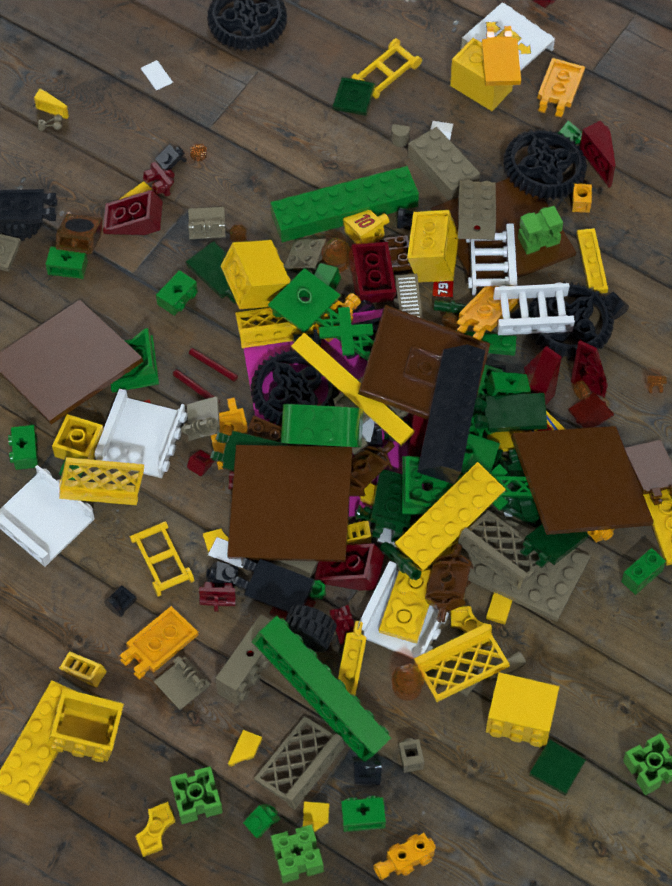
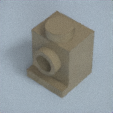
[398,738,424,773]

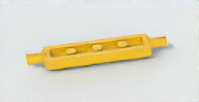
[338,621,367,696]

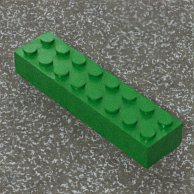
[270,166,419,243]
[251,616,391,762]

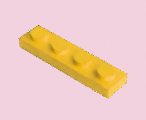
[576,228,608,294]

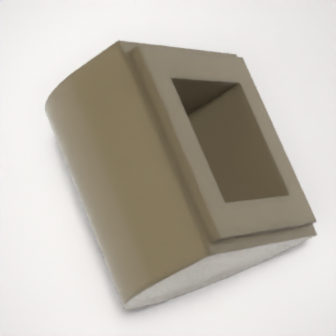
[391,124,410,147]

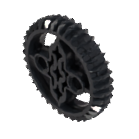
[207,0,287,52]
[503,128,587,201]
[528,281,614,361]
[251,348,340,426]

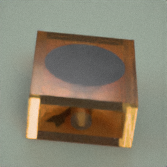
[56,213,102,254]

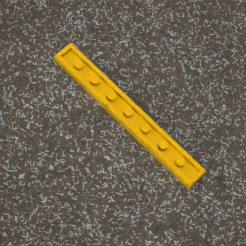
[291,333,414,446]

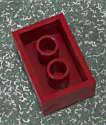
[349,242,396,303]

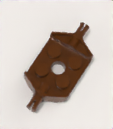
[350,441,395,496]
[425,544,474,623]

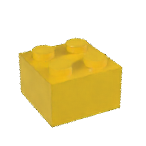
[52,414,103,460]

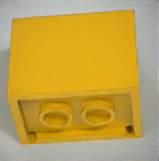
[450,38,513,111]
[407,210,459,282]
[221,240,291,309]
[486,672,559,747]
[47,688,124,762]

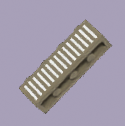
[393,274,423,319]

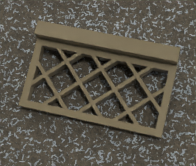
[458,510,541,590]
[254,716,345,810]

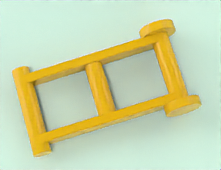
[351,38,422,99]
[129,521,195,597]

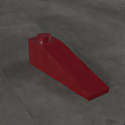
[571,340,608,398]
[523,346,562,405]

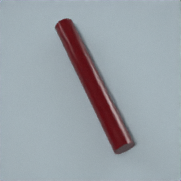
[189,348,238,382]
[173,369,220,403]

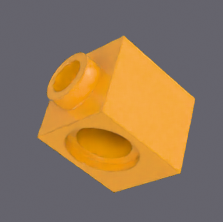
[572,183,592,213]

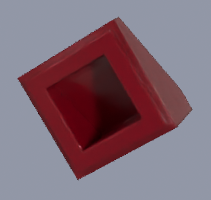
[187,450,215,477]

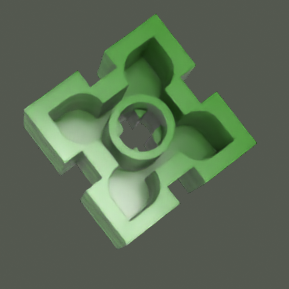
[518,206,563,254]
[623,733,672,796]
[170,766,222,824]
[271,825,324,883]

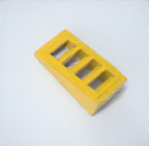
[34,89,69,119]
[347,520,371,545]
[59,651,106,688]

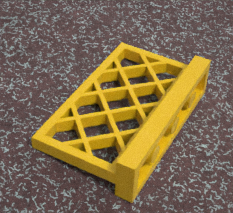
[235,308,315,348]
[59,457,145,505]
[414,623,510,702]

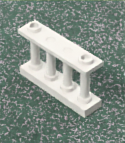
[466,224,517,296]
[493,283,574,335]

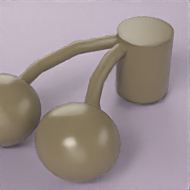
[38,114,62,131]

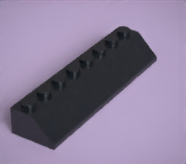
[417,344,486,484]

